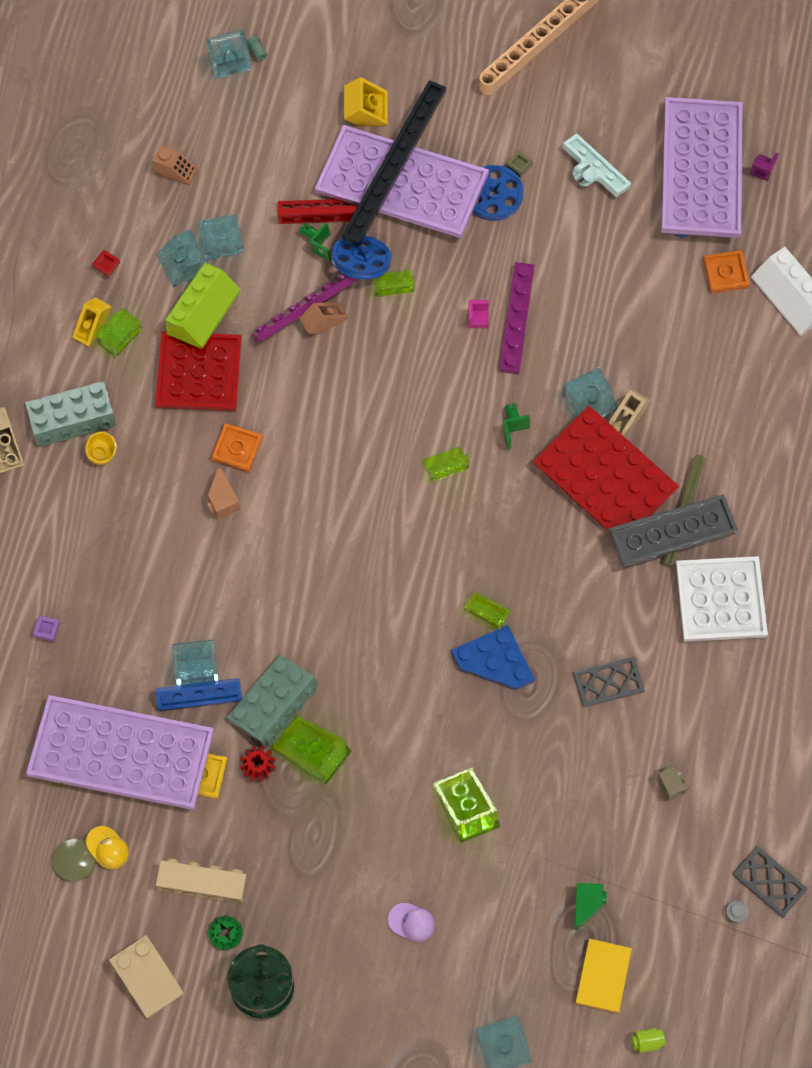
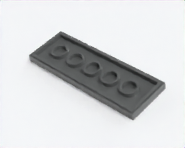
[608,494,738,568]

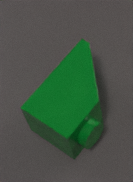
[574,882,607,930]

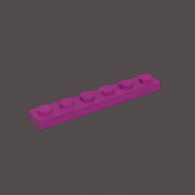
[499,262,535,375]
[251,273,358,342]

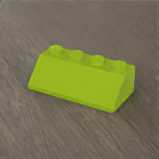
[165,263,241,349]

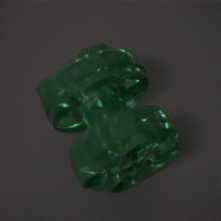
[227,944,295,1021]

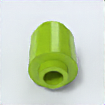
[631,1028,665,1054]

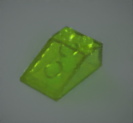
[271,716,352,785]
[433,768,500,843]

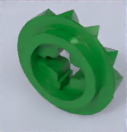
[208,915,243,950]

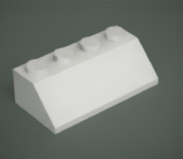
[751,247,812,336]

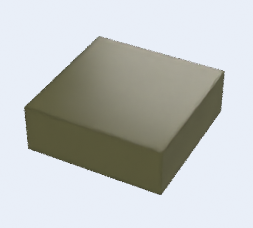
[506,150,533,178]

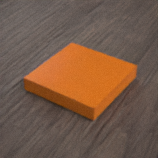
[703,250,750,293]
[211,423,263,473]

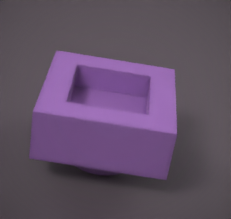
[33,615,60,642]

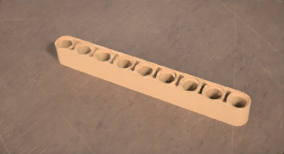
[479,0,599,95]

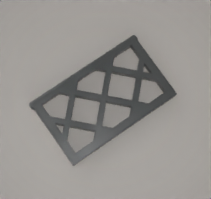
[573,657,645,707]
[733,846,808,918]

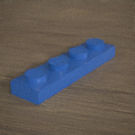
[155,678,242,711]

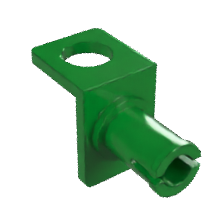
[299,223,331,261]
[503,403,530,449]

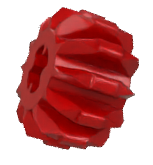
[240,746,276,782]

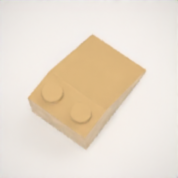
[109,935,184,1019]

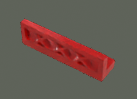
[278,199,356,224]

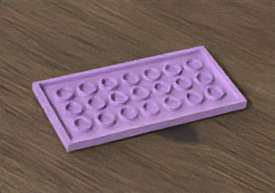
[661,97,743,238]
[315,125,489,239]
[26,695,214,810]

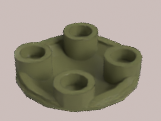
[52,839,96,881]

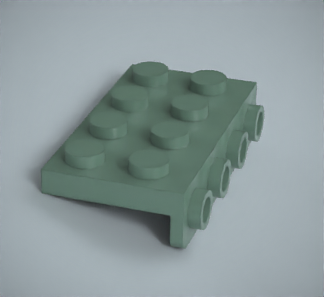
[25,381,116,447]
[226,655,318,748]

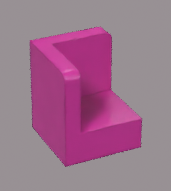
[468,300,489,328]

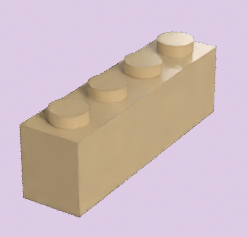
[156,859,248,904]

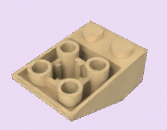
[0,406,24,473]

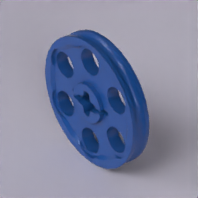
[473,165,523,221]
[331,236,391,279]

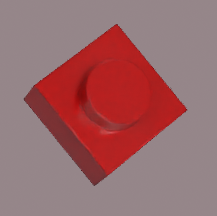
[92,250,120,277]

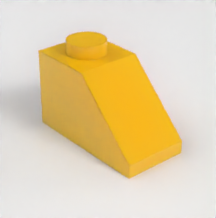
[72,297,112,347]

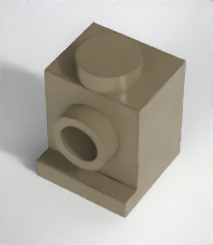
[657,765,689,801]

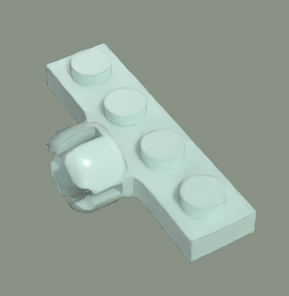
[562,134,632,198]

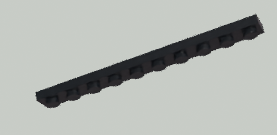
[342,80,447,246]

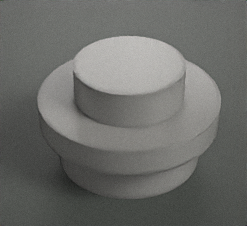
[726,900,749,923]

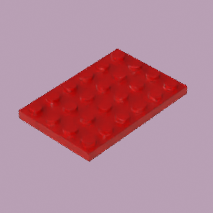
[533,405,679,531]

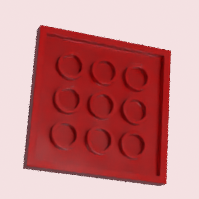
[155,331,242,411]

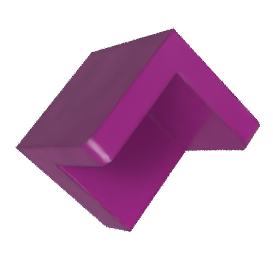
[750,152,779,181]

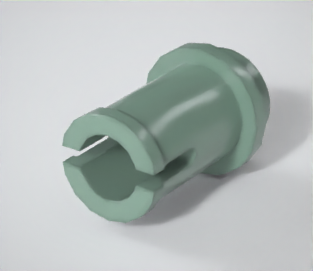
[247,36,268,62]

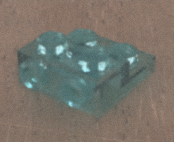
[198,214,244,259]

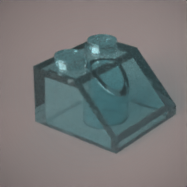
[206,29,251,79]
[157,229,208,287]
[562,367,617,418]
[173,639,218,685]
[475,1015,532,1068]

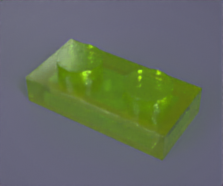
[464,591,511,629]

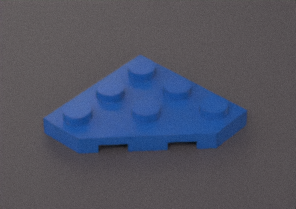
[451,625,535,690]

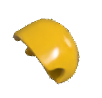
[85,432,117,465]

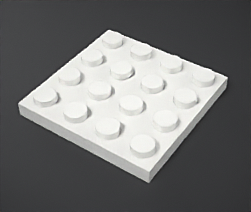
[675,556,768,642]

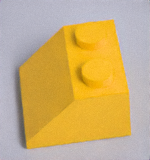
[344,77,388,126]

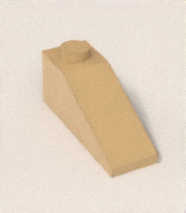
[609,389,651,437]

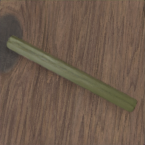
[663,455,705,567]

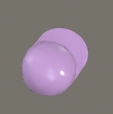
[388,903,435,942]

